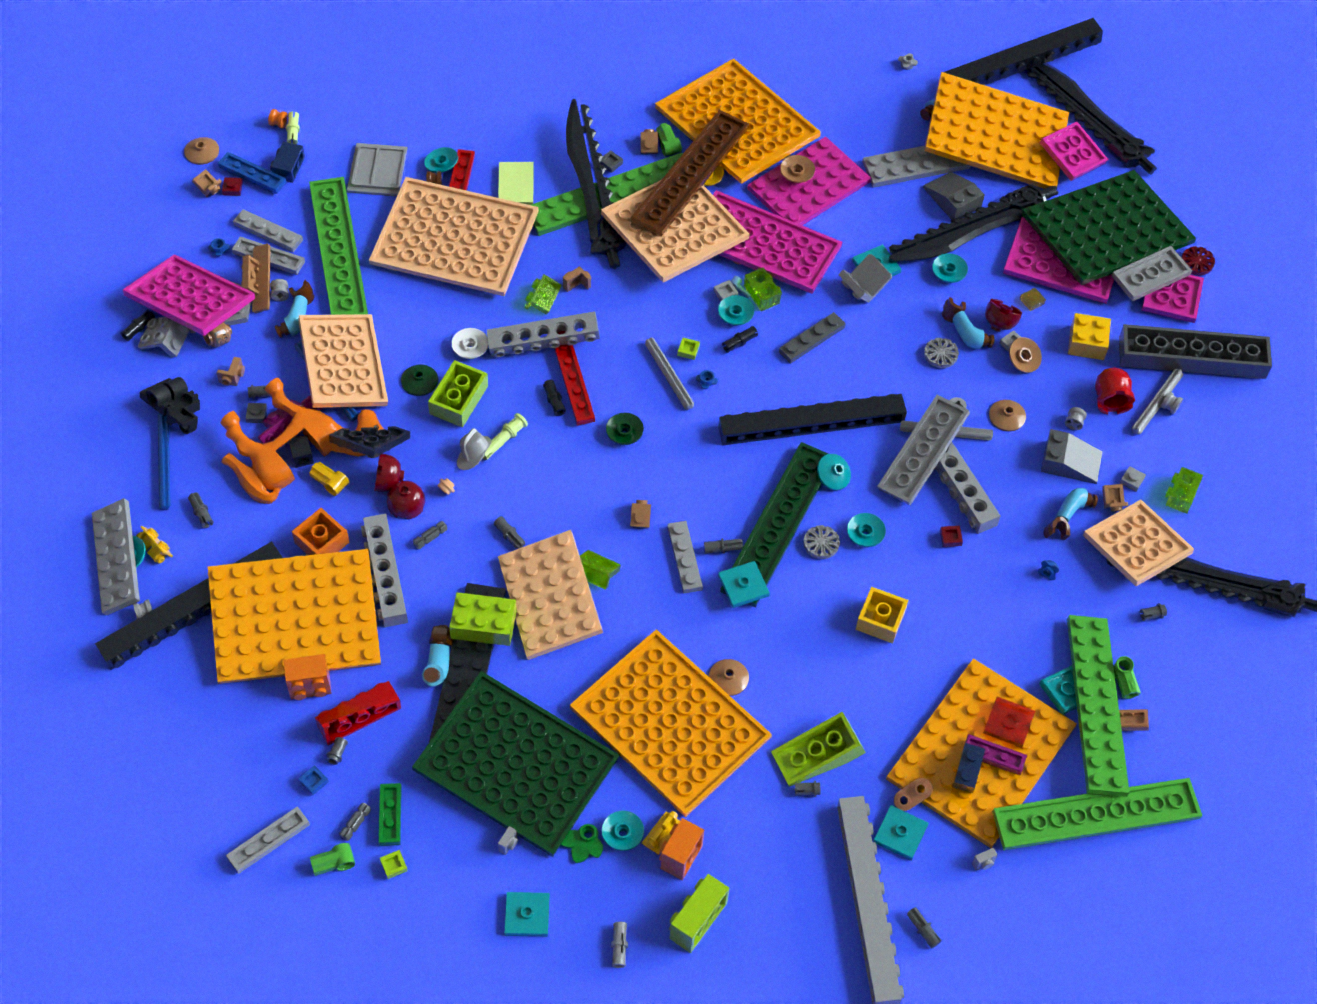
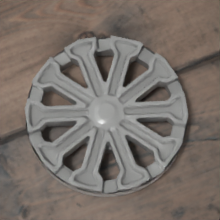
[924,338,959,368]
[803,525,840,559]

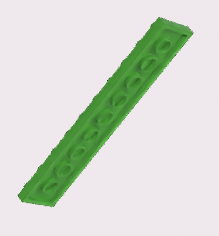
[531,153,683,236]
[309,177,368,315]
[1067,615,1130,797]
[992,778,1203,851]

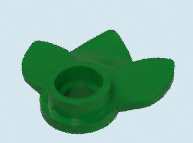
[561,824,603,863]

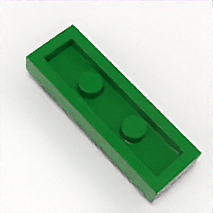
[379,783,402,846]

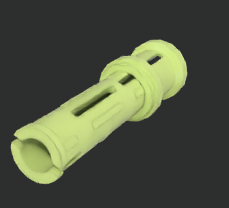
[483,413,528,460]

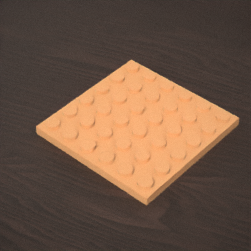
[601,180,750,283]

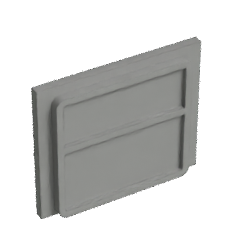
[347,143,408,196]

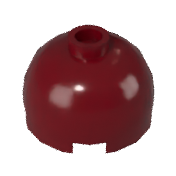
[985,298,1022,332]
[374,454,405,492]
[387,481,425,520]

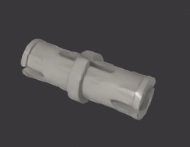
[611,922,628,968]

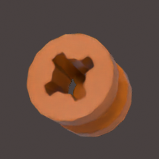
[268,109,288,129]

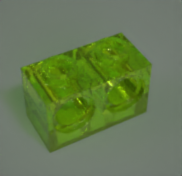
[744,267,782,311]
[1165,467,1203,514]

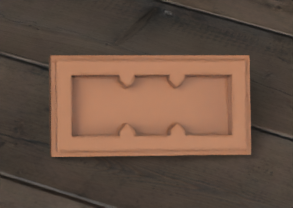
[1119,709,1149,731]

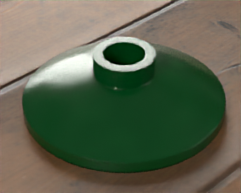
[401,364,438,396]
[606,412,644,445]

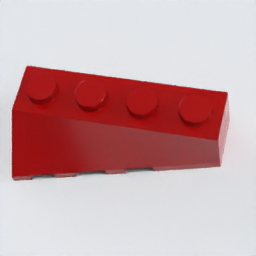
[315,681,402,745]

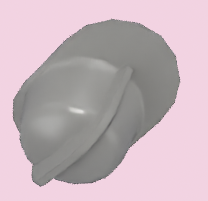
[457,428,491,470]

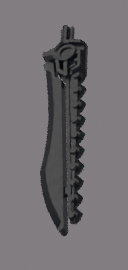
[1027,63,1157,175]
[566,99,626,269]
[889,184,1058,263]
[1106,557,1317,617]

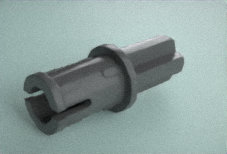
[188,492,214,528]
[494,516,525,549]
[704,538,743,554]
[907,907,942,949]

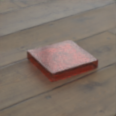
[983,697,1035,748]

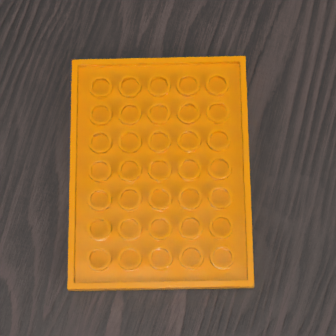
[655,58,821,184]
[924,72,1069,189]
[208,549,381,684]
[570,629,772,818]
[886,658,1077,849]

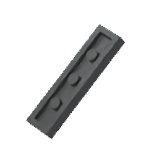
[779,312,846,364]

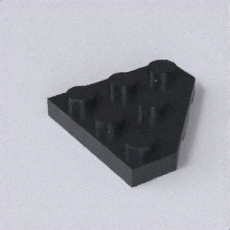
[329,426,410,458]

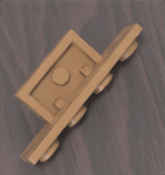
[241,244,270,313]

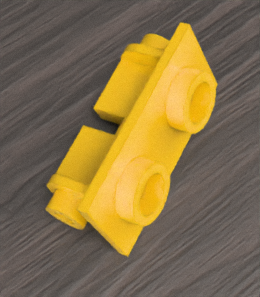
[136,525,173,564]
[641,811,680,855]

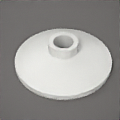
[452,328,488,359]

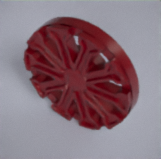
[1181,246,1215,275]

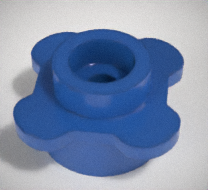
[208,238,230,257]
[696,370,718,389]
[1038,560,1059,580]

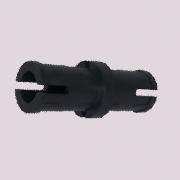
[120,309,155,341]
[722,326,758,353]
[543,380,566,416]

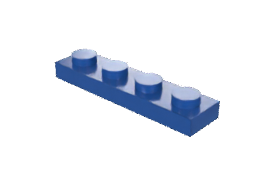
[218,152,286,194]

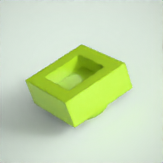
[677,337,700,360]
[380,850,408,879]

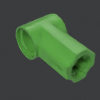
[656,123,682,156]
[1113,656,1141,699]
[310,843,355,876]

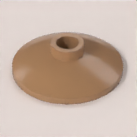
[184,137,219,165]
[780,155,815,183]
[1009,337,1042,373]
[989,400,1026,431]
[709,659,749,696]

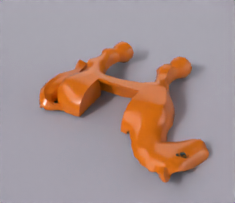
[220,378,384,504]

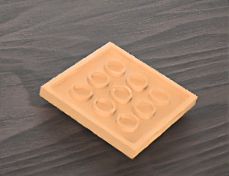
[1083,500,1194,586]

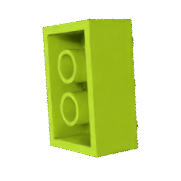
[428,360,488,428]
[449,592,517,646]
[669,874,730,953]

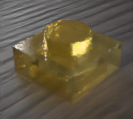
[1020,288,1046,311]

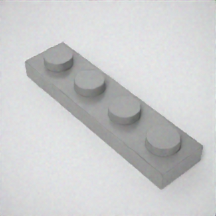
[233,209,303,252]
[232,236,305,275]
[667,521,703,594]
[226,806,310,874]

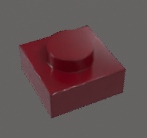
[222,177,243,196]
[940,526,963,547]

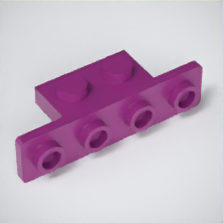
[258,395,324,444]

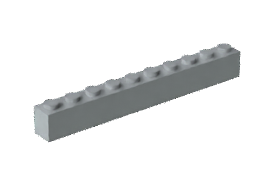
[837,796,904,1004]

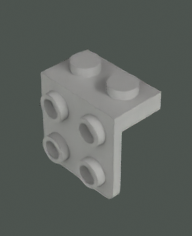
[838,254,892,303]
[138,317,190,358]

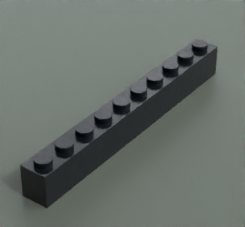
[944,18,1103,85]
[718,394,907,446]
[95,541,283,670]

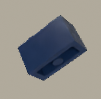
[270,141,305,183]
[952,743,985,793]

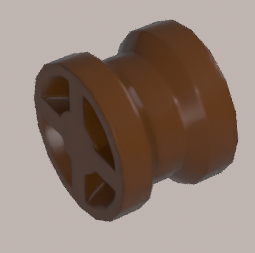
[426,171,442,185]

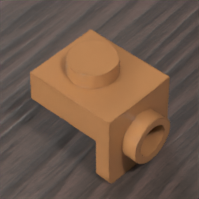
[640,129,658,154]
[192,169,222,197]
[563,266,591,292]
[216,357,245,386]
[1102,484,1128,512]
[630,500,651,528]

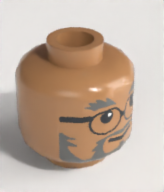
[203,322,232,348]

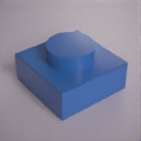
[299,765,329,795]

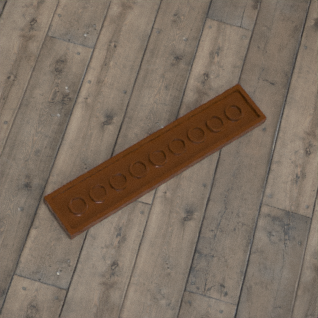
[631,110,749,236]

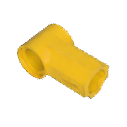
[309,462,349,496]

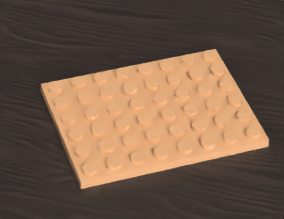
[369,177,539,296]

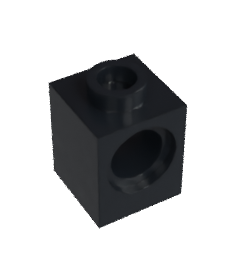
[289,435,314,468]

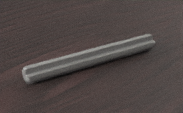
[645,337,694,410]
[1131,369,1183,435]
[900,420,993,440]

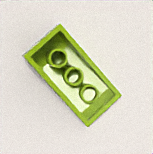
[771,712,866,787]

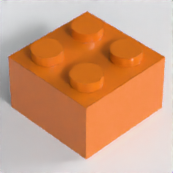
[291,508,350,555]
[284,654,332,700]
[659,818,704,881]

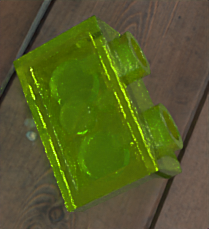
[524,274,562,315]
[580,550,621,589]

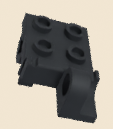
[140,377,200,434]

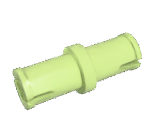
[286,111,300,144]

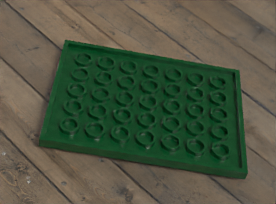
[1021,170,1196,285]
[412,671,620,857]

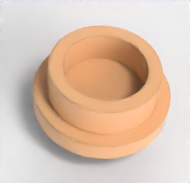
[437,478,455,495]

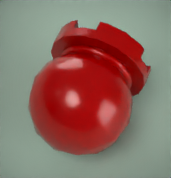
[1095,367,1135,414]

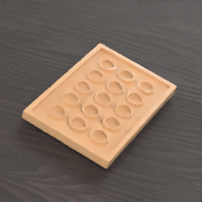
[298,314,388,408]
[498,530,603,660]

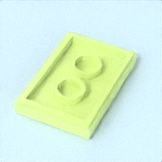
[498,162,534,205]

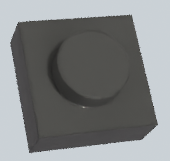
[600,150,623,173]
[245,403,267,423]

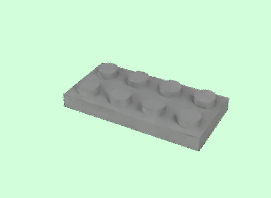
[1112,246,1192,301]

